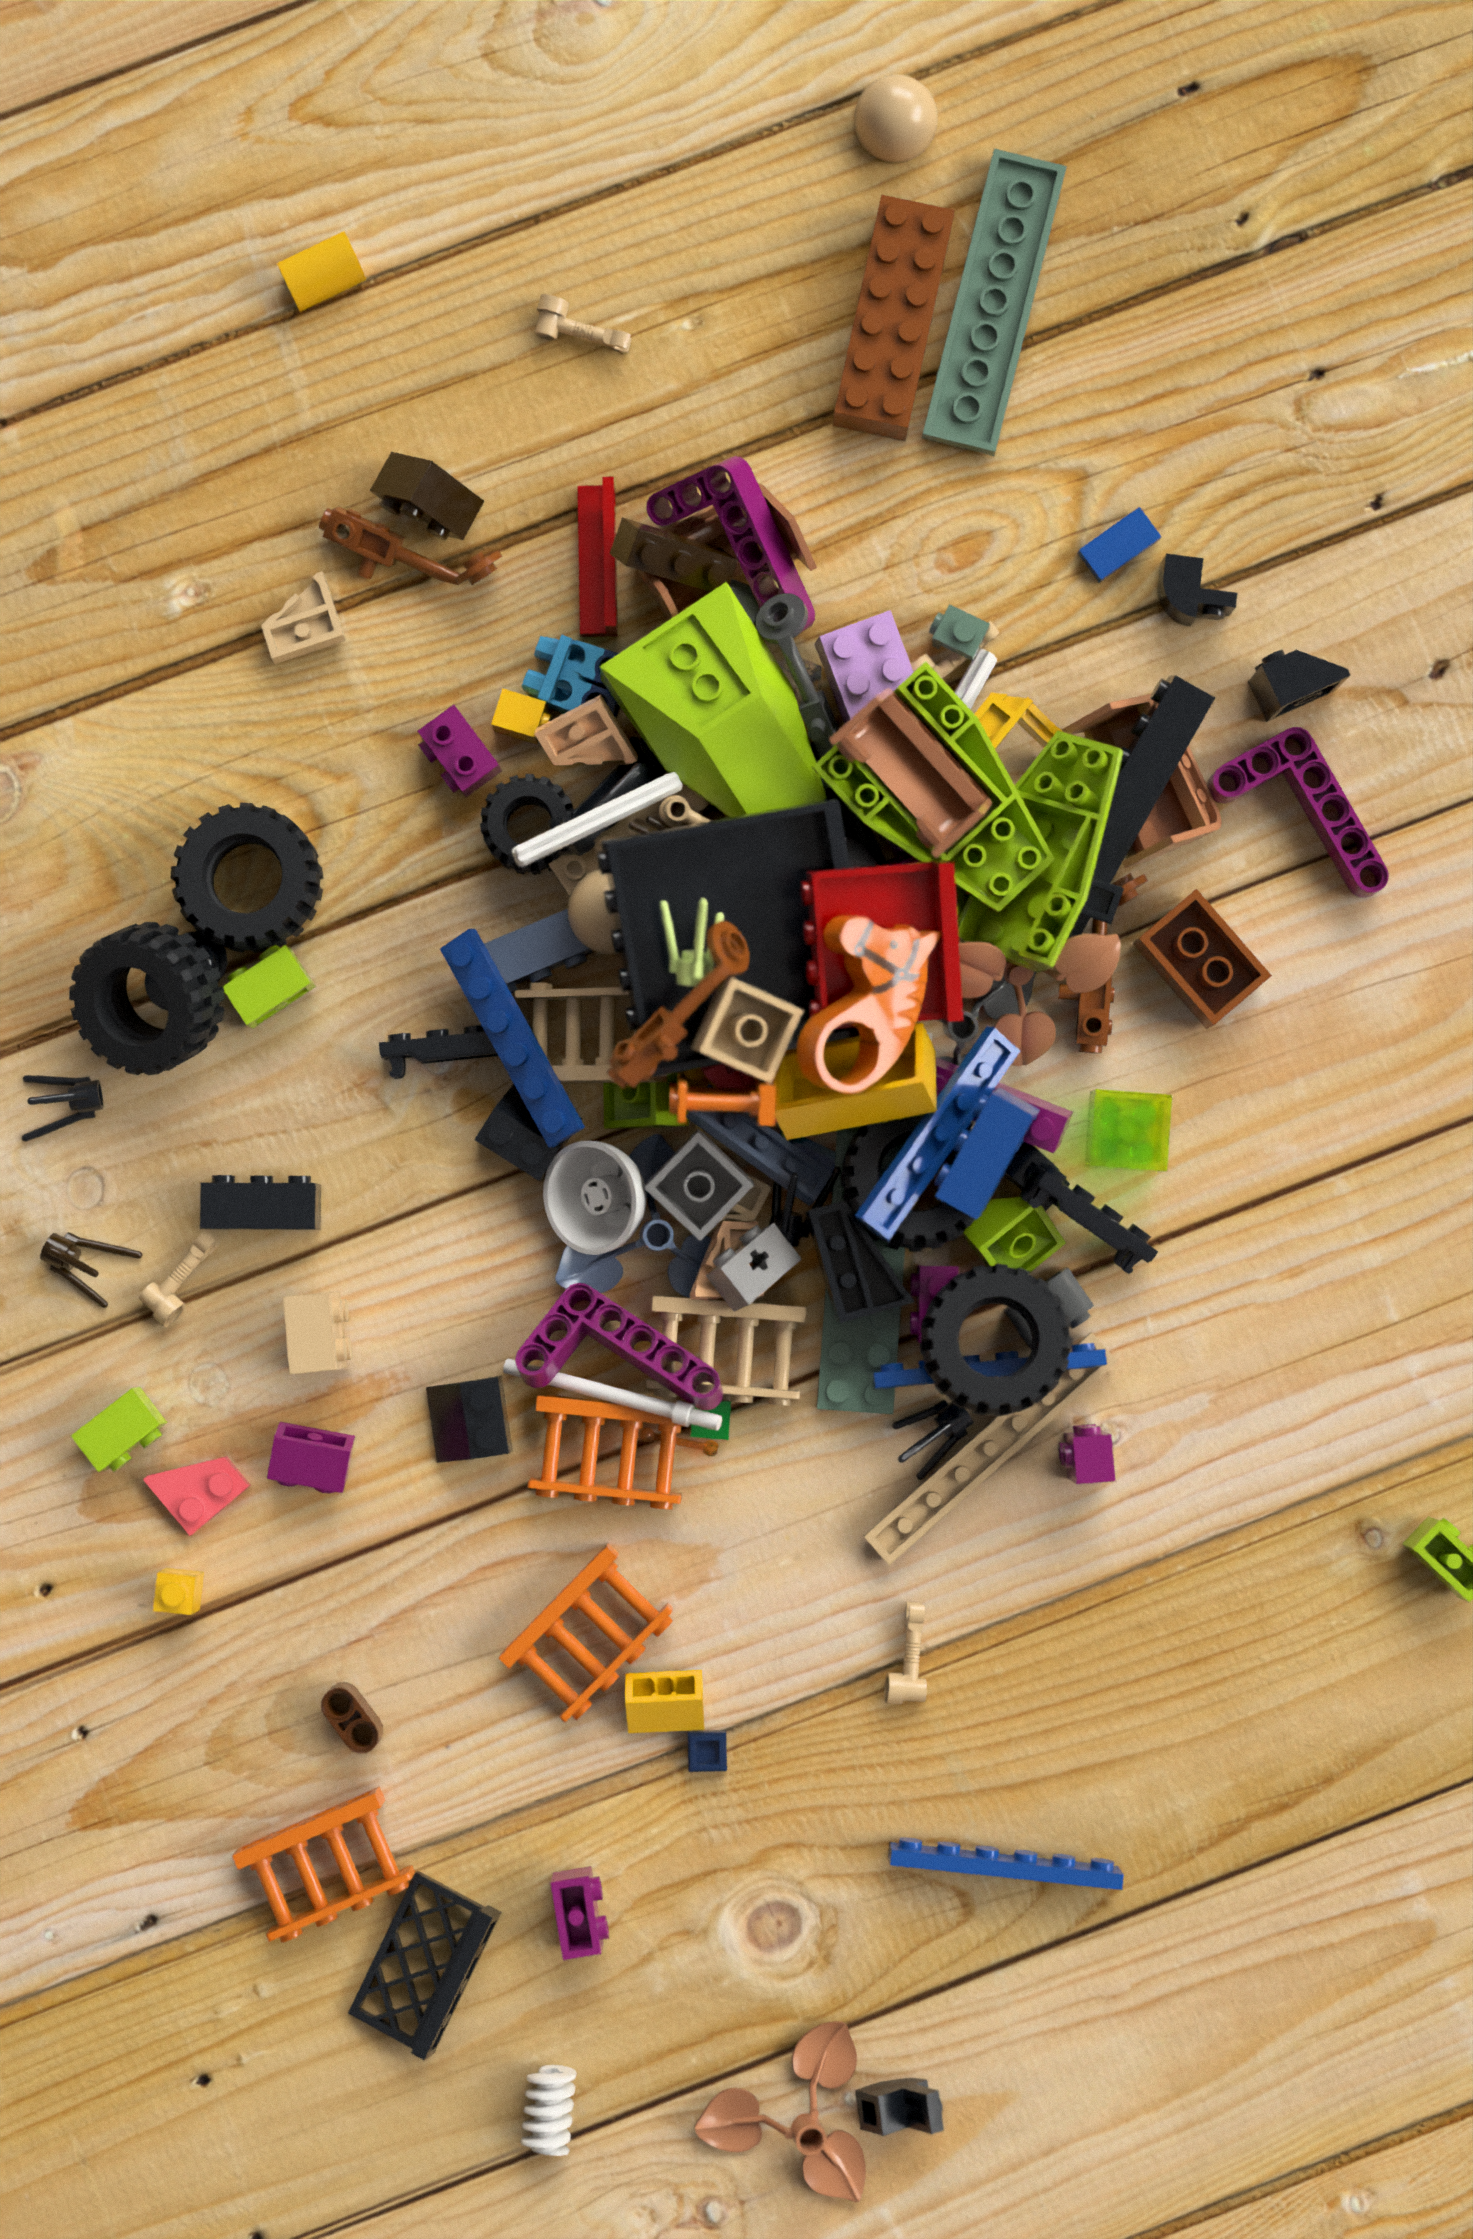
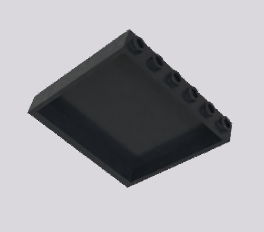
[597,799,860,1077]

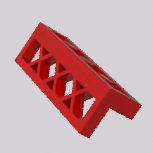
[577,476,618,637]

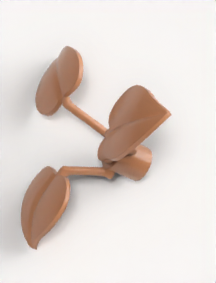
[959,934,1120,1066]
[695,2021,866,2202]

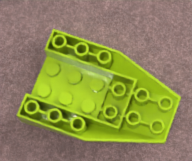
[600,582,827,817]

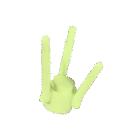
[660,899,724,986]

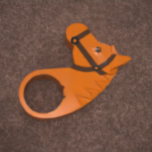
[797,915,941,1093]

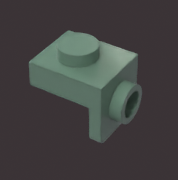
[929,604,990,661]

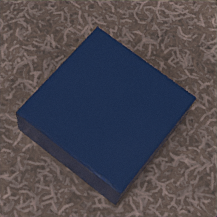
[688,1730,727,1772]

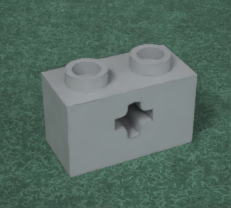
[706,1223,801,1312]

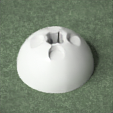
[543,1141,647,1255]

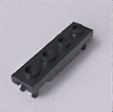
[548,736,666,856]
[379,1025,533,1079]
[1020,1161,1158,1274]

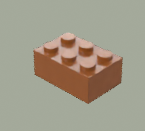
[1132,889,1272,1029]

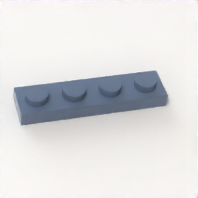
[686,1084,833,1206]

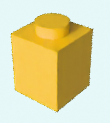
[491,688,552,744]
[153,1568,204,1615]

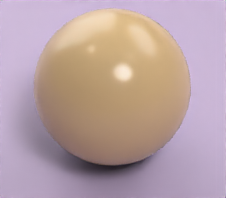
[854,75,938,163]
[568,869,621,954]

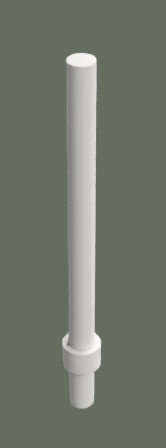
[503,1358,722,1431]

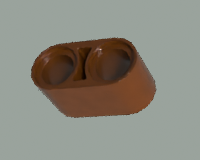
[321,1682,384,1754]

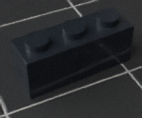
[200,1175,321,1230]

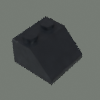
[1248,649,1351,722]
[474,1084,583,1182]
[426,1375,513,1463]

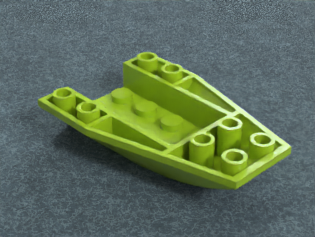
[812,661,1055,913]
[955,731,1123,972]

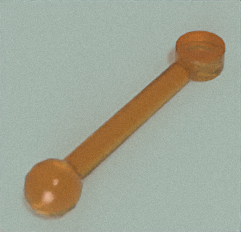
[640,1428,719,1456]

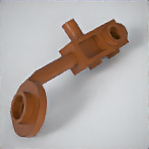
[319,507,503,585]
[1058,873,1148,1054]
[607,921,750,1089]

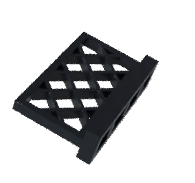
[348,1871,502,2060]

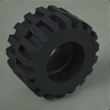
[480,774,574,875]

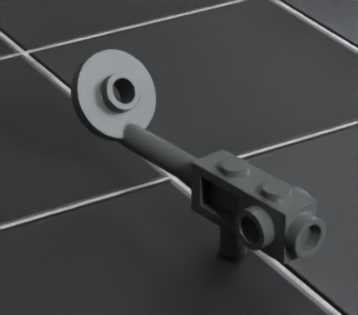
[755,593,839,763]

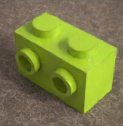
[223,945,316,1029]
[71,1387,168,1473]
[1402,1516,1473,1603]

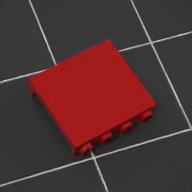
[801,860,964,1029]

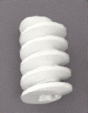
[521,2065,577,2156]

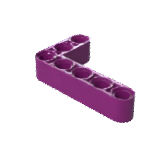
[646,456,815,634]
[1207,727,1389,898]
[515,1283,723,1410]

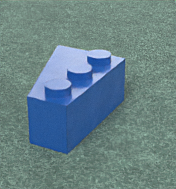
[934,1088,1040,1220]

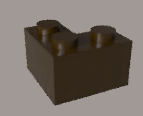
[370,452,484,540]

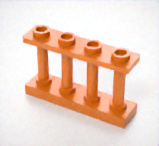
[669,1074,776,1126]
[527,1394,689,1510]
[498,1543,673,1723]
[232,1786,415,1943]

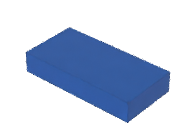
[1078,507,1162,583]

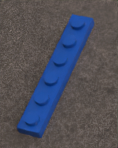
[440,929,585,1147]
[855,1026,1020,1241]
[873,1343,1107,1390]
[888,1837,1124,1890]

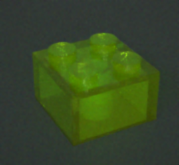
[1085,1089,1172,1173]

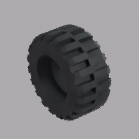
[171,803,323,953]
[69,922,225,1076]
[841,1114,975,1252]
[919,1264,1073,1416]

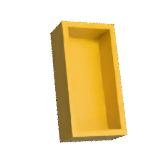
[773,1022,937,1140]

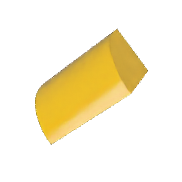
[276,231,367,312]
[625,1670,705,1734]

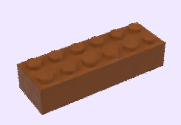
[833,194,955,441]

